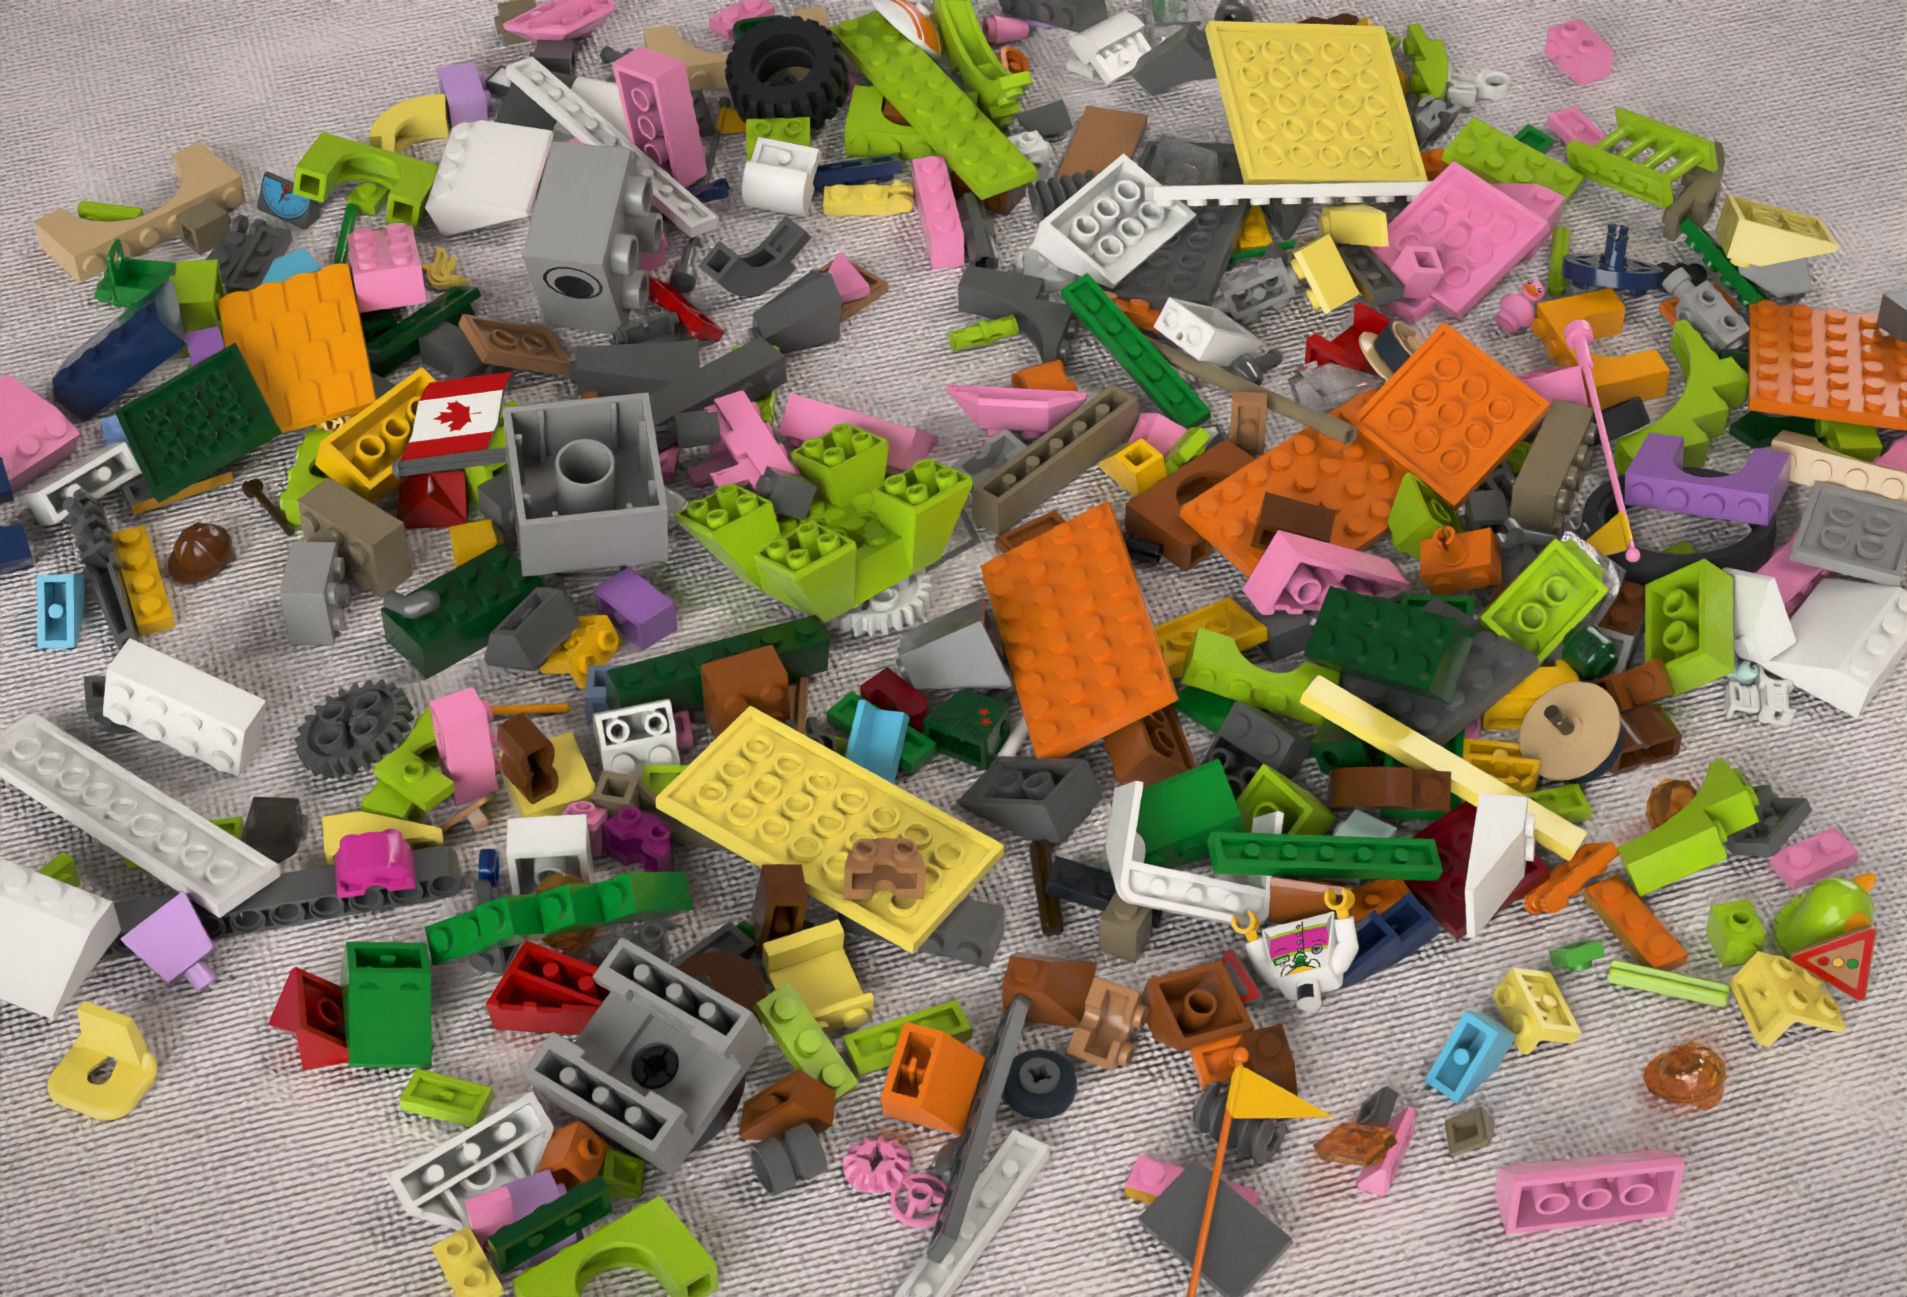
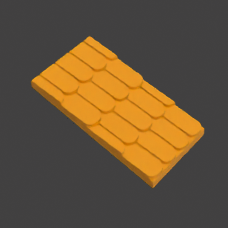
[218,263,377,434]

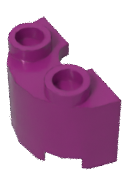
[602,807,674,872]

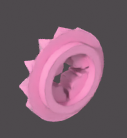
[843,1134,910,1193]

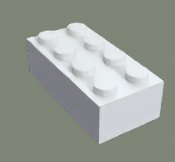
[103,638,266,777]

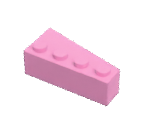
[1243,530,1409,615]

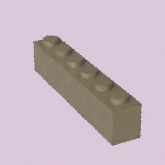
[972,384,1139,536]

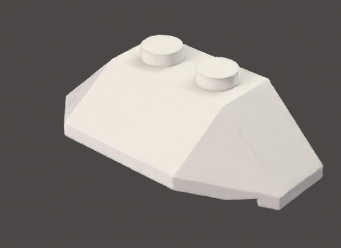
[387,1091,554,1231]

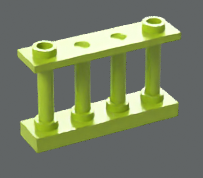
[1566,107,1718,209]

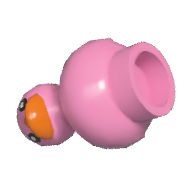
[1495,280,1545,334]

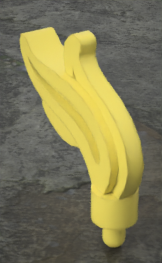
[421,247,471,289]

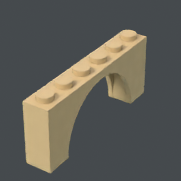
[643,6,830,91]
[34,142,246,283]
[1770,430,1907,503]

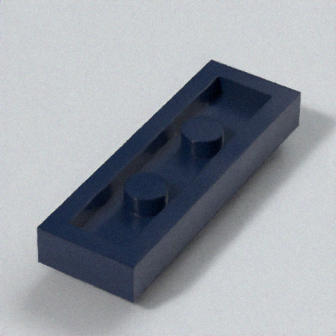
[813,153,902,191]

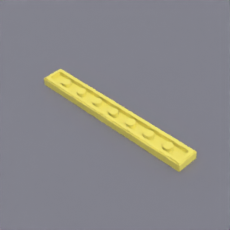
[1299,674,1588,861]

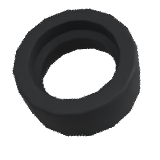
[1590,396,1650,447]

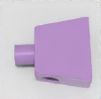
[120,891,217,993]

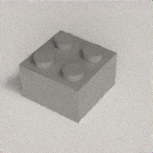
[279,542,350,646]

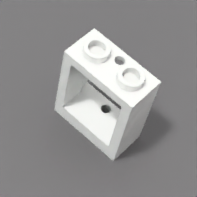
[1153,297,1262,367]

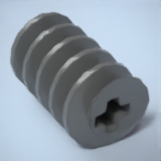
[1028,170,1096,222]
[1193,1080,1287,1165]

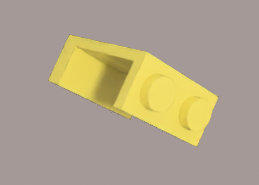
[762,919,874,1036]

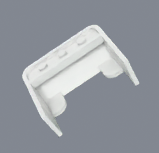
[1106,781,1284,928]

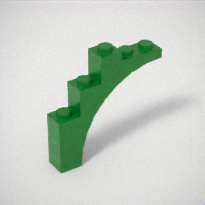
[425,871,694,966]

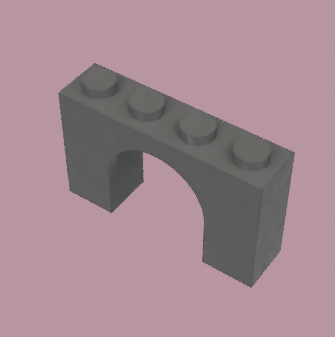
[371,321,504,399]

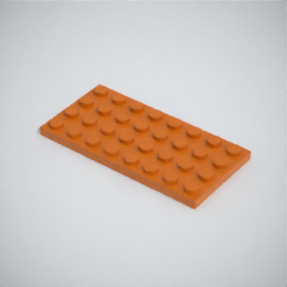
[1179,385,1407,578]
[980,501,1179,760]

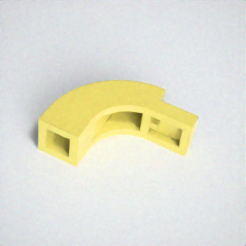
[369,94,449,154]

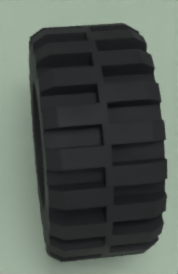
[725,15,850,130]

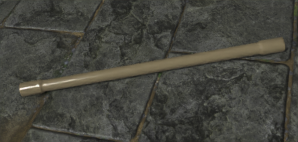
[1065,303,1358,446]

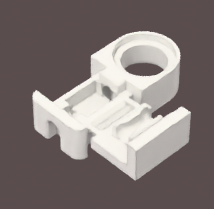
[1446,65,1510,107]
[1724,663,1796,725]

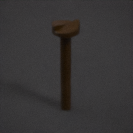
[242,479,295,536]

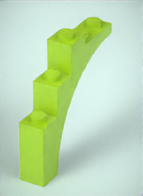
[931,0,1032,129]
[1614,319,1748,476]

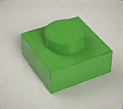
[1549,939,1605,972]

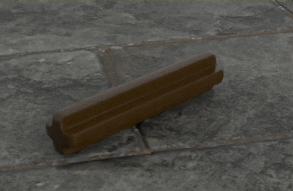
[1029,839,1064,937]

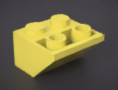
[1290,233,1360,314]

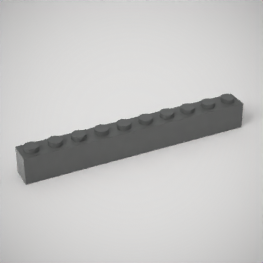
[477,336,787,534]

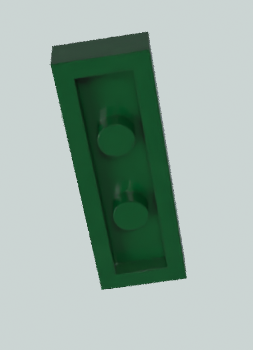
[487,1175,612,1275]

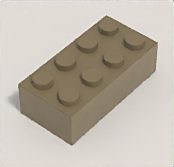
[1508,398,1598,549]

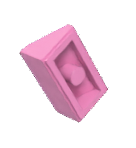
[1356,1107,1416,1197]

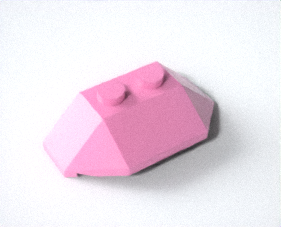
[503,0,616,44]
[947,385,1087,440]

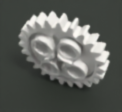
[829,568,933,637]

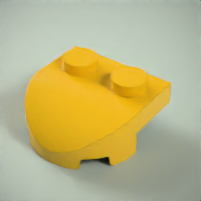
[1462,738,1541,793]

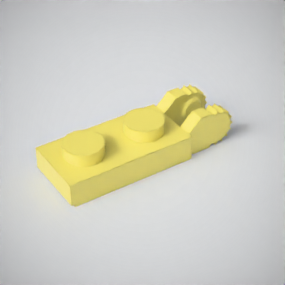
[823,181,914,216]

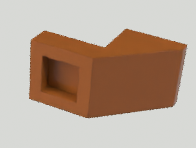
[1591,658,1675,714]

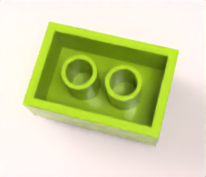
[1645,558,1734,697]

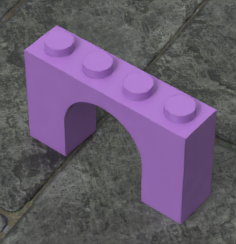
[1624,433,1791,526]

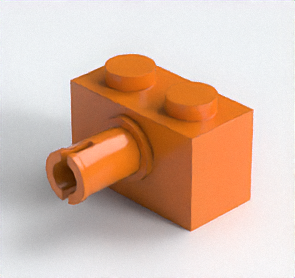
[1420,526,1502,595]

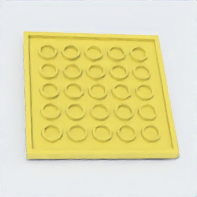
[1205,21,1428,185]

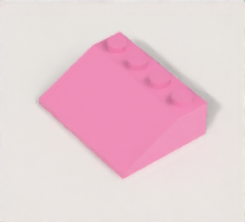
[0,374,80,493]

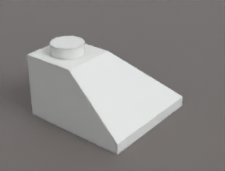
[1722,567,1797,664]

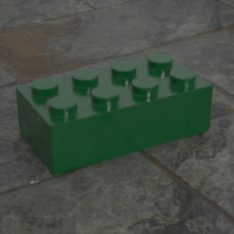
[381,543,544,679]
[1303,586,1476,704]

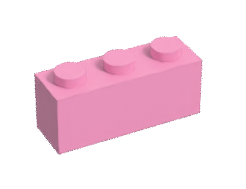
[429,687,501,806]

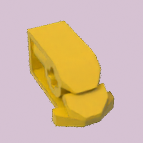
[1480,660,1581,730]

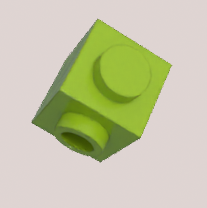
[1706,899,1766,967]

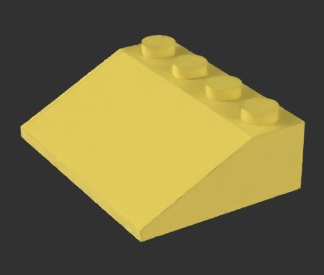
[1715,194,1838,268]

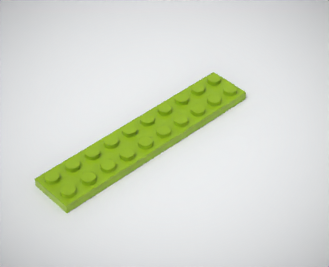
[829,11,1037,200]

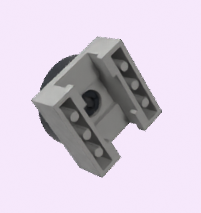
[523,937,770,1176]

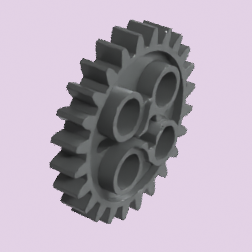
[294,679,414,779]

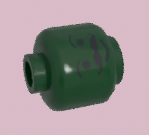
[1562,625,1618,681]

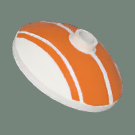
[870,0,945,61]

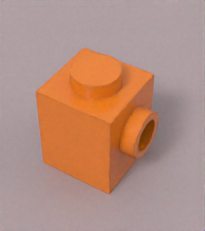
[537,1121,609,1193]

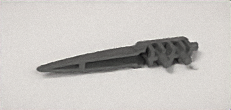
[62,489,140,650]

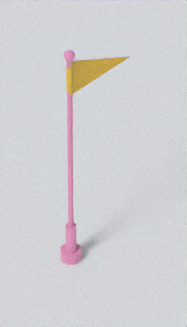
[1564,320,1640,562]

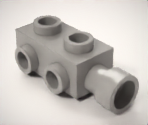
[1211,257,1299,322]
[1662,267,1750,357]

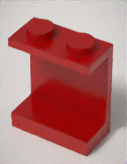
[1305,302,1391,395]

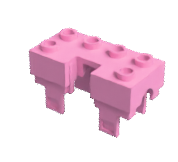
[685,390,801,519]

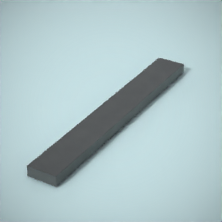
[926,993,1031,1264]

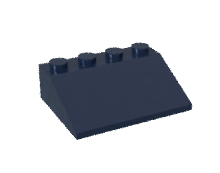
[52,278,187,422]

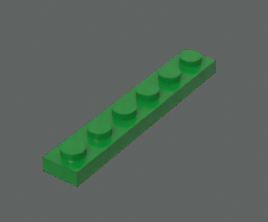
[1060,273,1211,429]
[1207,832,1443,881]

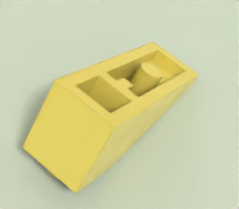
[1318,203,1389,247]
[322,811,445,866]

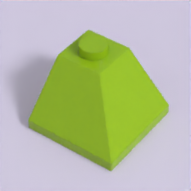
[1387,472,1466,561]
[1236,764,1337,835]

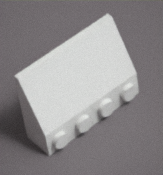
[425,120,554,236]
[1032,153,1197,289]
[1757,578,1907,718]
[0,858,121,1020]

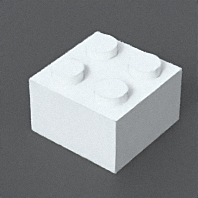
[506,814,593,895]

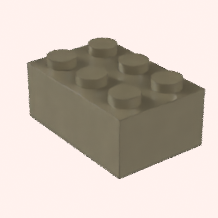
[297,478,413,599]

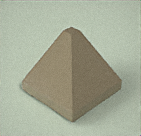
[1445,1107,1495,1157]

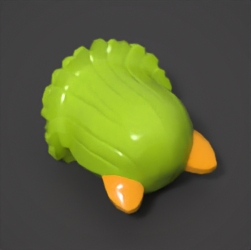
[1773,873,1876,959]

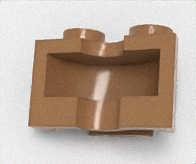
[843,837,926,900]
[1066,976,1149,1070]

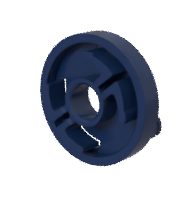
[1560,224,1664,296]

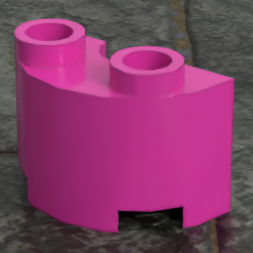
[335,829,416,899]

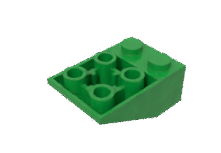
[340,942,432,1068]

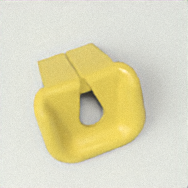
[47,1001,157,1120]

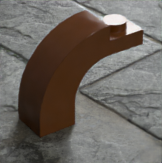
[1327,767,1451,813]

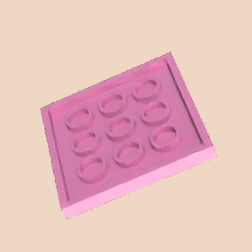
[1368,161,1551,320]

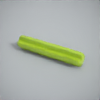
[1547,226,1571,298]
[1608,959,1730,1008]

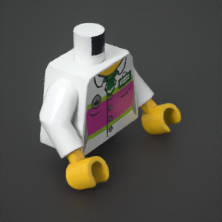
[1231,888,1359,1011]

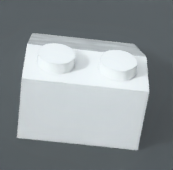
[1465,793,1536,938]

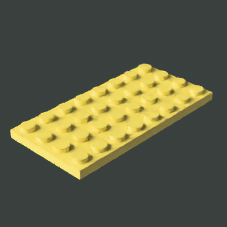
[656,706,1004,954]

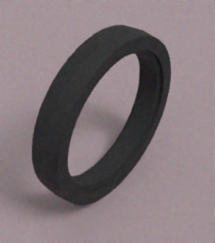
[1582,467,1777,586]

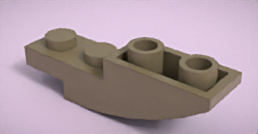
[1662,141,1725,241]

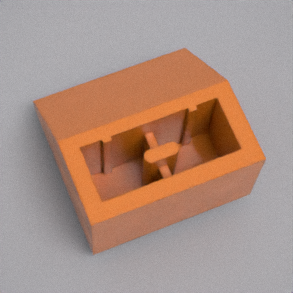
[881,1022,986,1136]

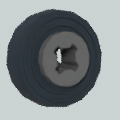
[1003,1049,1077,1119]

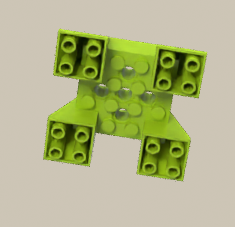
[674,423,974,624]

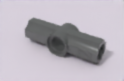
[956,192,998,270]

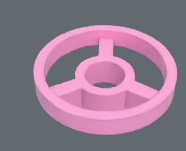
[891,1174,947,1227]

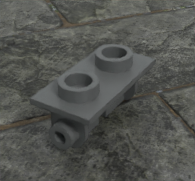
[609,310,685,345]

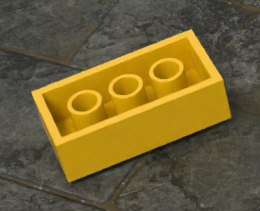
[315,367,437,504]

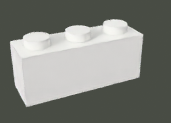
[23,442,142,525]

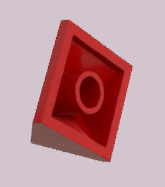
[396,471,469,529]
[268,966,348,1070]

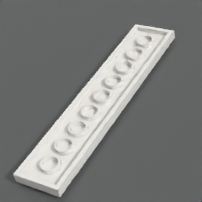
[0,712,281,918]

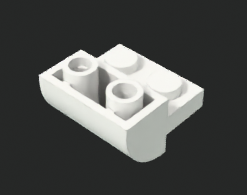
[1068,11,1152,86]
[742,137,821,217]
[593,698,680,779]

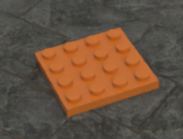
[1349,322,1551,511]

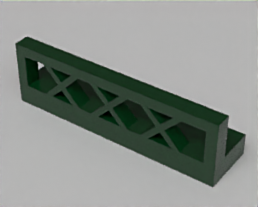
[366,286,481,378]

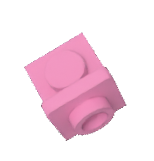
[560,801,608,857]

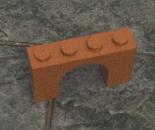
[1125,439,1256,572]

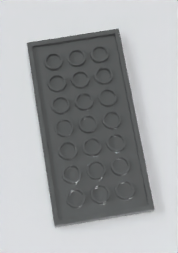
[1096,141,1252,309]

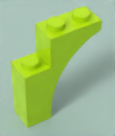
[1616,758,1760,896]

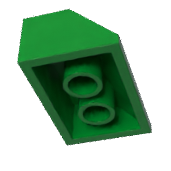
[1110,758,1244,869]

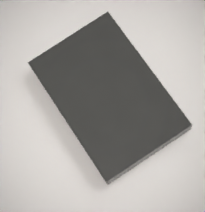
[1138,1158,1293,1297]

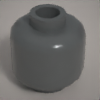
[1214,0,1256,22]

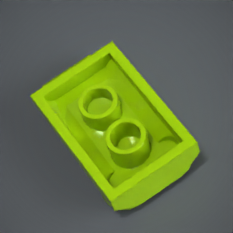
[1477,538,1609,664]

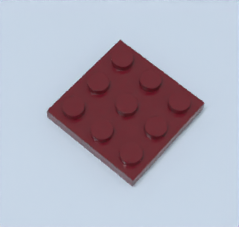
[1403,801,1550,941]

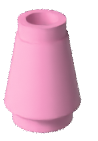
[982,14,1029,45]

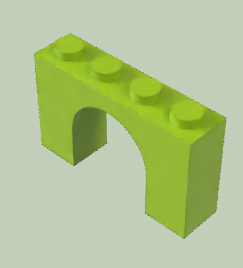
[844,85,979,160]
[293,132,439,230]
[512,1195,719,1297]

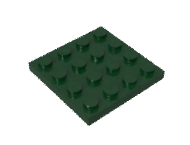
[115,342,282,503]

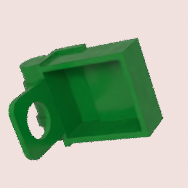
[95,239,176,307]

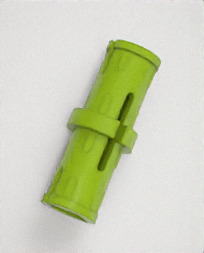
[948,314,1019,352]

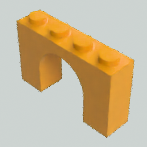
[1532,288,1670,410]

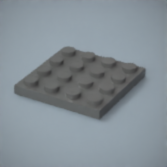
[1338,597,1540,747]

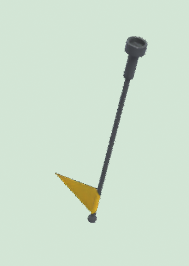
[669,97,746,293]

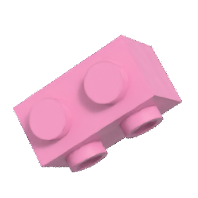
[1545,19,1614,86]

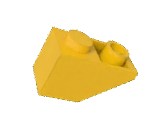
[1098,438,1167,497]

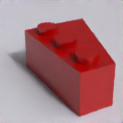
[485,940,611,1035]

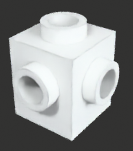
[1007,130,1052,184]

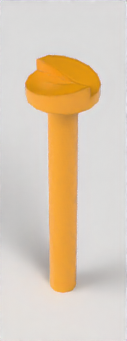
[486,699,569,715]

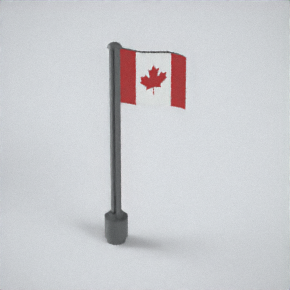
[392,372,721,480]

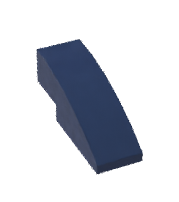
[1339,892,1441,989]

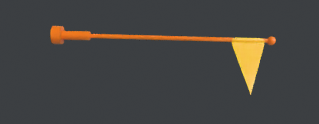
[1187,1047,1333,1297]

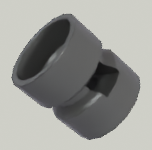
[749,1122,827,1197]

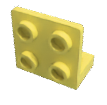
[1728,951,1846,1047]

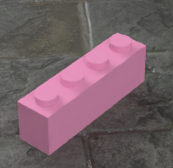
[912,156,965,269]

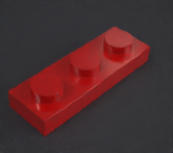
[648,274,725,342]

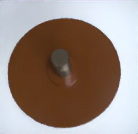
[676,952,768,1026]

